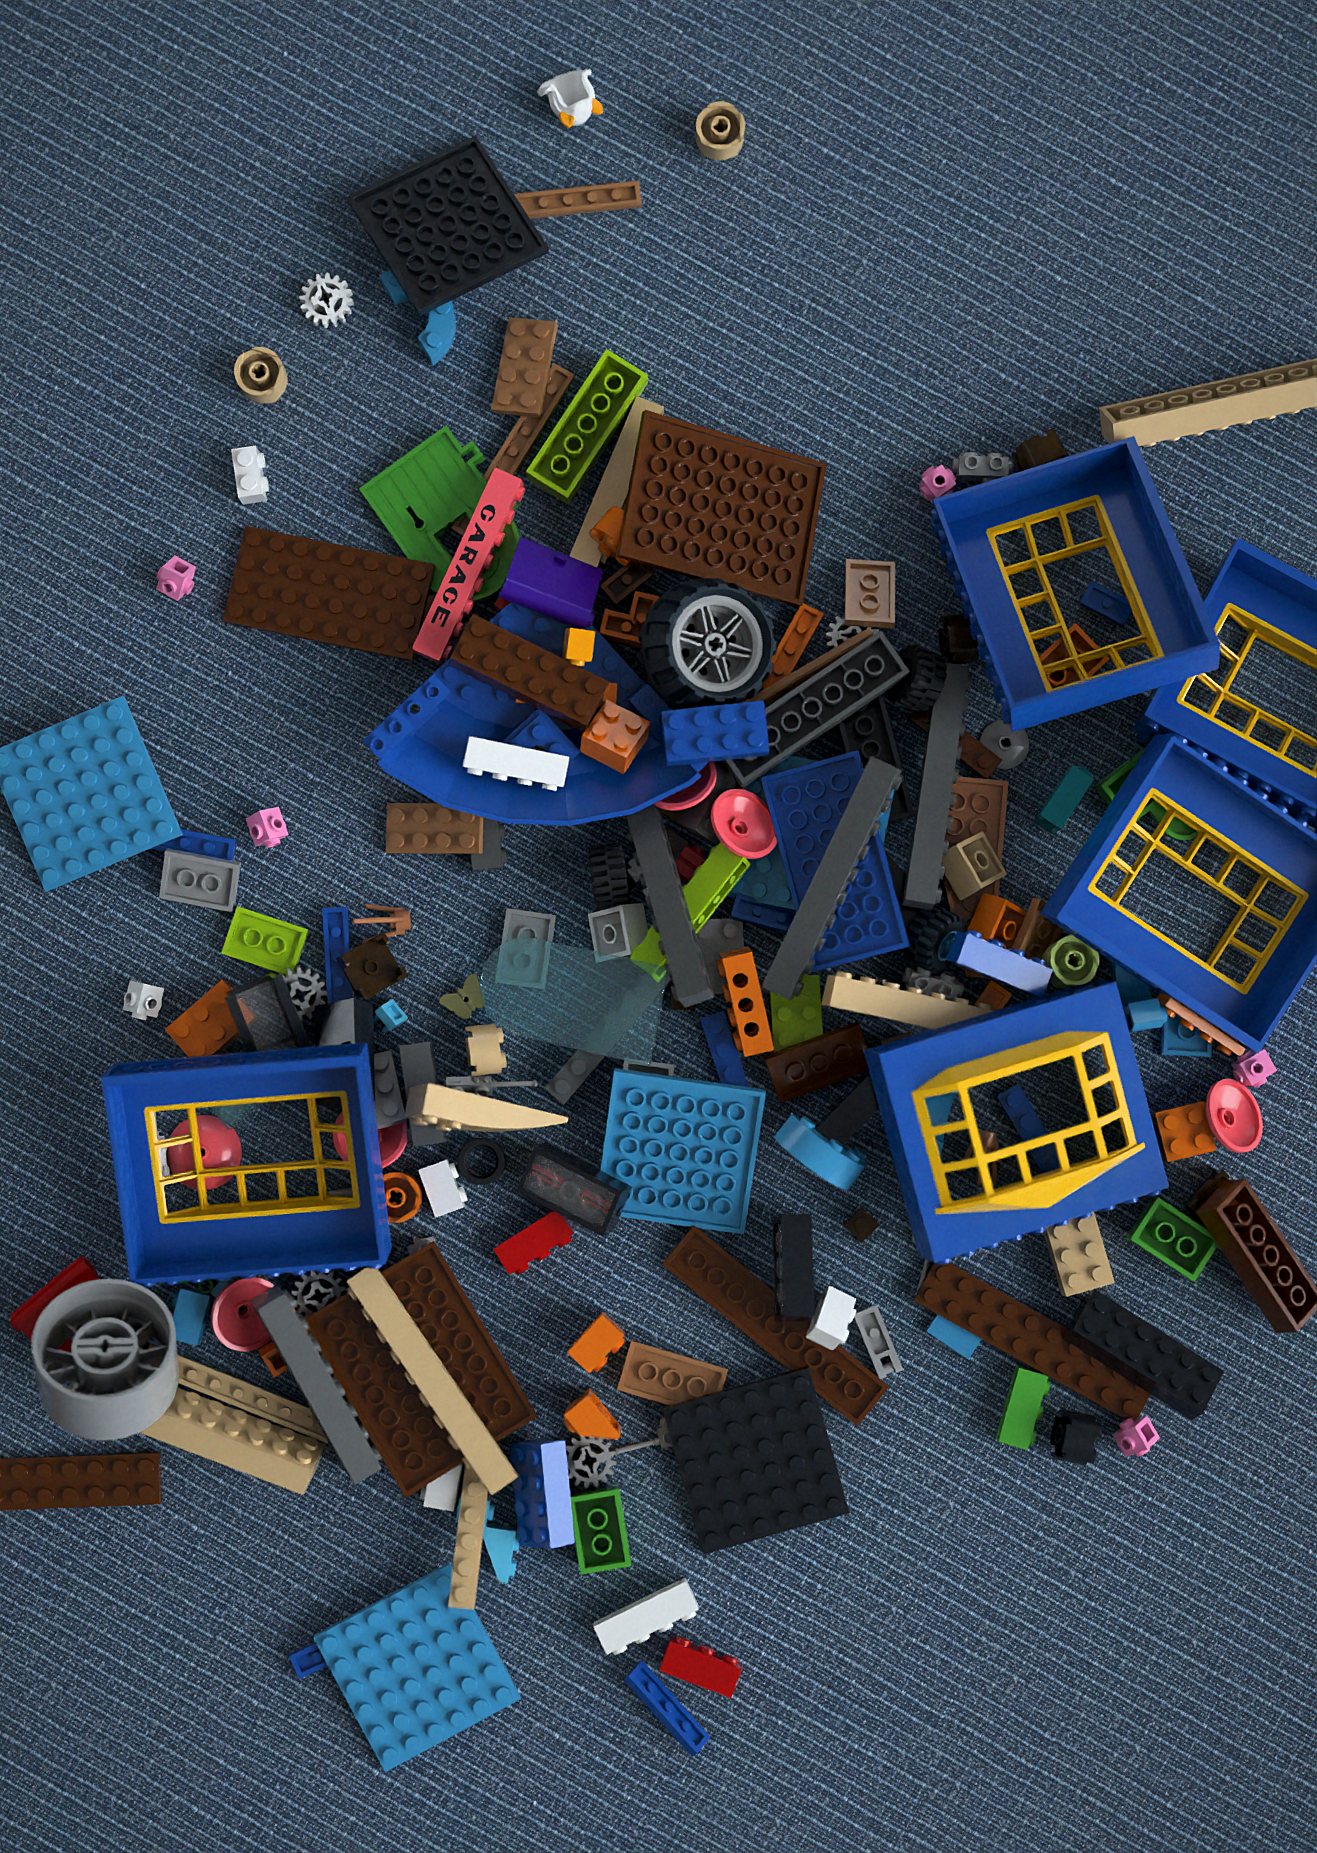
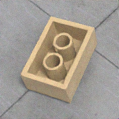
[1043,1212,1115,1297]

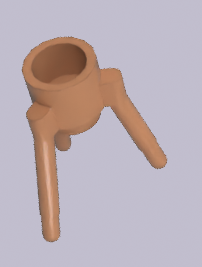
[353,904,411,944]
[958,1130,999,1187]

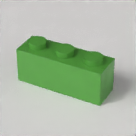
[995,1366,1050,1450]

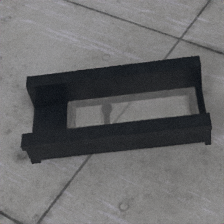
[225,973,311,1108]

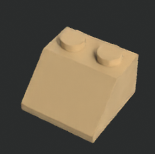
[941,831,1007,901]

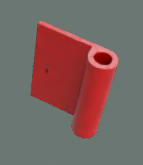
[9,1255,101,1353]

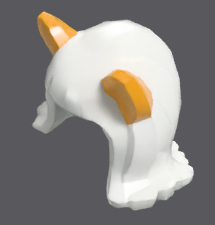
[538,69,603,128]

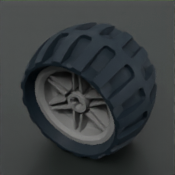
[638,578,777,709]

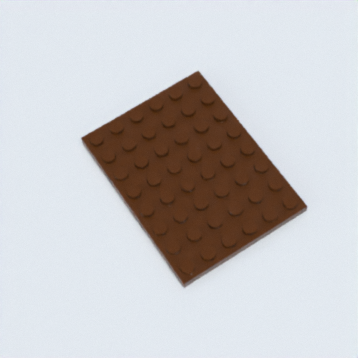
[616,410,827,607]
[305,1241,538,1498]

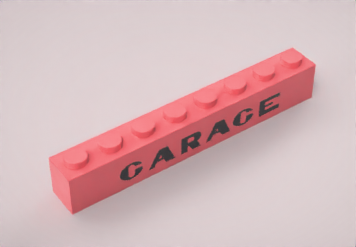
[412,467,525,665]

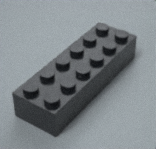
[836,694,914,825]
[1063,1289,1224,1420]

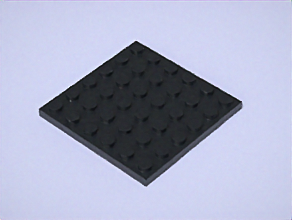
[347,135,549,316]
[662,1366,850,1555]

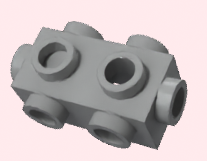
[952,452,1013,483]
[902,965,964,1001]

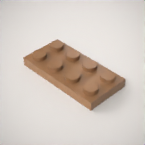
[491,317,558,418]
[386,803,483,854]
[617,1340,728,1405]

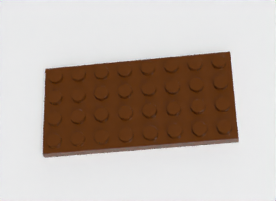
[222,526,436,662]

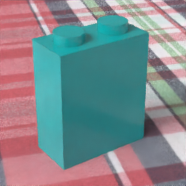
[1033,765,1094,834]

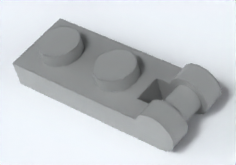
[854,1304,903,1379]

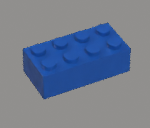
[661,701,770,766]
[510,1439,575,1549]

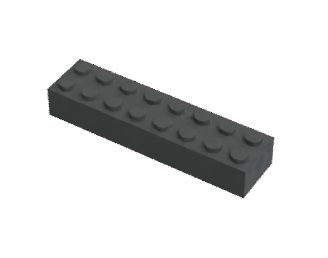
[722,631,910,788]
[249,1285,382,1485]

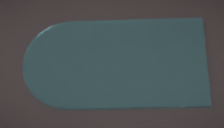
[480,937,667,1066]

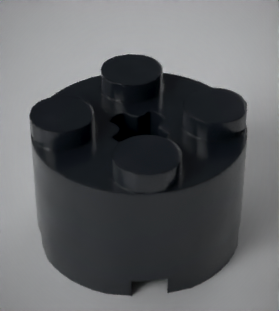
[1050,1409,1101,1465]

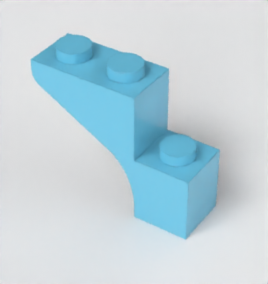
[456,1493,519,1583]

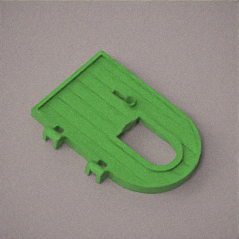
[359,426,520,603]

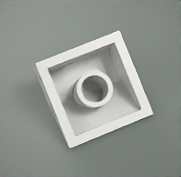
[588,903,648,963]

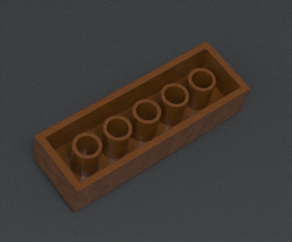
[449,614,609,732]
[1196,1178,1317,1333]

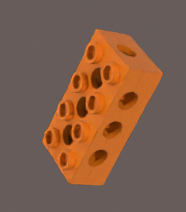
[716,946,774,1057]

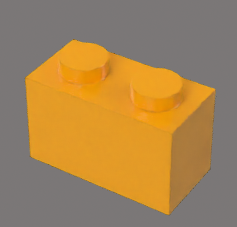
[561,628,595,667]

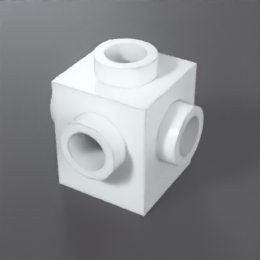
[123,981,164,1020]

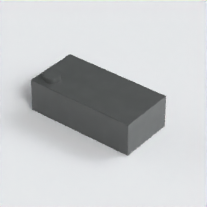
[399,1041,447,1147]

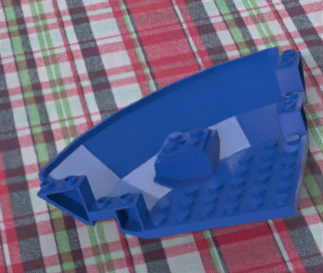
[363,602,709,826]

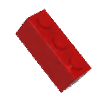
[493,1211,574,1276]
[659,1636,742,1698]

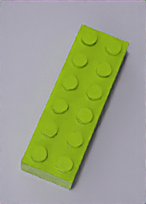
[526,349,648,505]

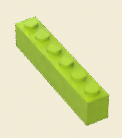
[629,842,751,983]

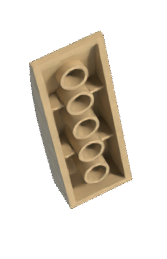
[404,1083,568,1132]

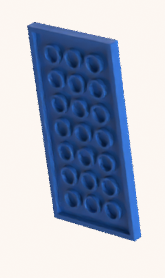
[761,750,910,972]

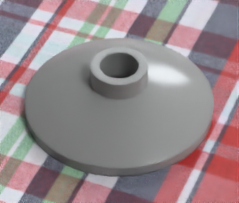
[980,720,1029,769]

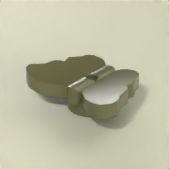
[439,974,486,1019]

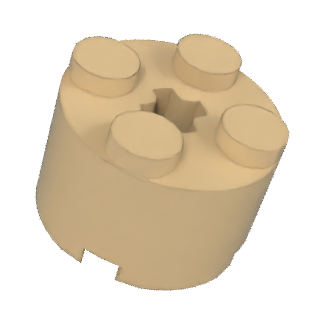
[696,101,745,160]
[234,347,288,403]
[465,1023,507,1077]

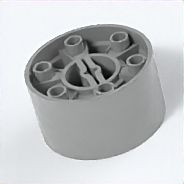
[32,1279,179,1440]

